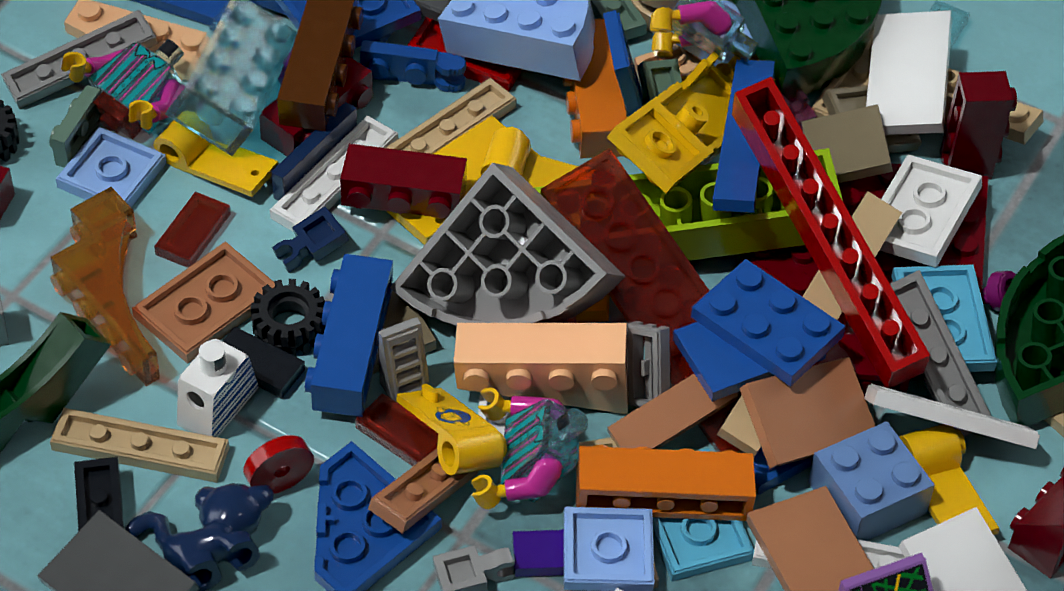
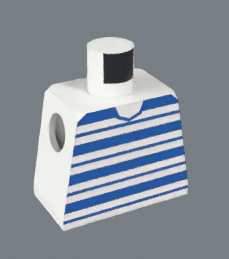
[177,339,258,437]

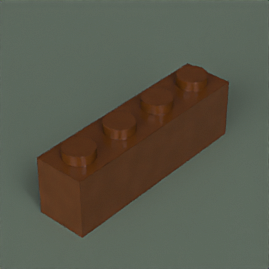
[277,0,364,131]

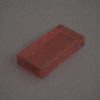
[154,191,231,268]
[355,393,438,466]

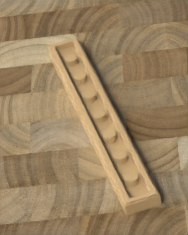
[717,191,902,457]

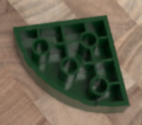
[732,0,882,100]
[995,235,1064,426]

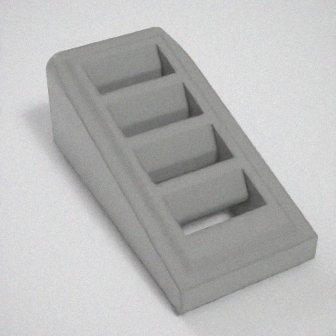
[379,317,429,404]

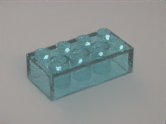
[165,0,297,156]

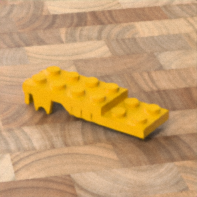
[606,48,775,193]

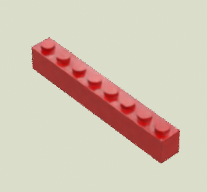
[732,77,930,388]

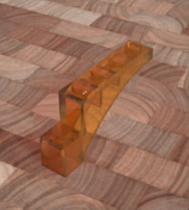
[50,187,160,386]

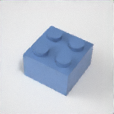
[808,421,935,541]

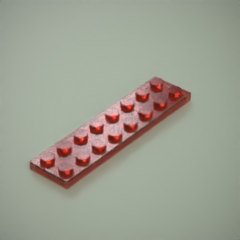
[541,148,742,453]

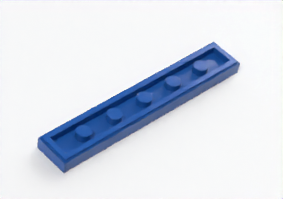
[713,59,775,213]

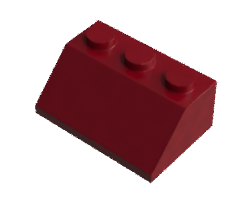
[1008,467,1064,579]

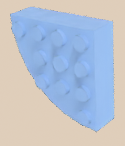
[438,0,595,81]

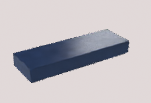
[271,102,357,201]

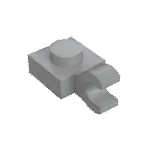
[433,545,515,591]

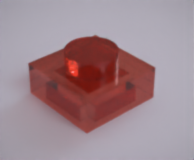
[93,91,143,140]

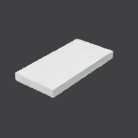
[866,10,952,135]

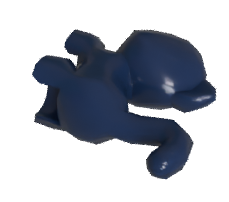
[125,483,274,591]

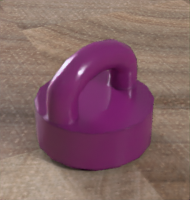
[982,270,1016,311]

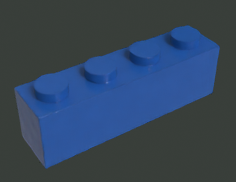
[305,254,393,417]

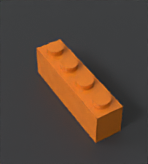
[562,19,627,158]
[576,445,756,521]

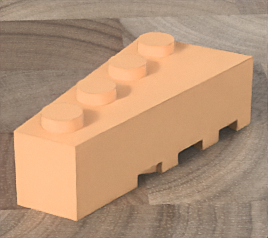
[453,323,628,415]

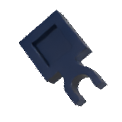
[272,206,350,273]

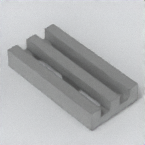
[627,321,670,407]

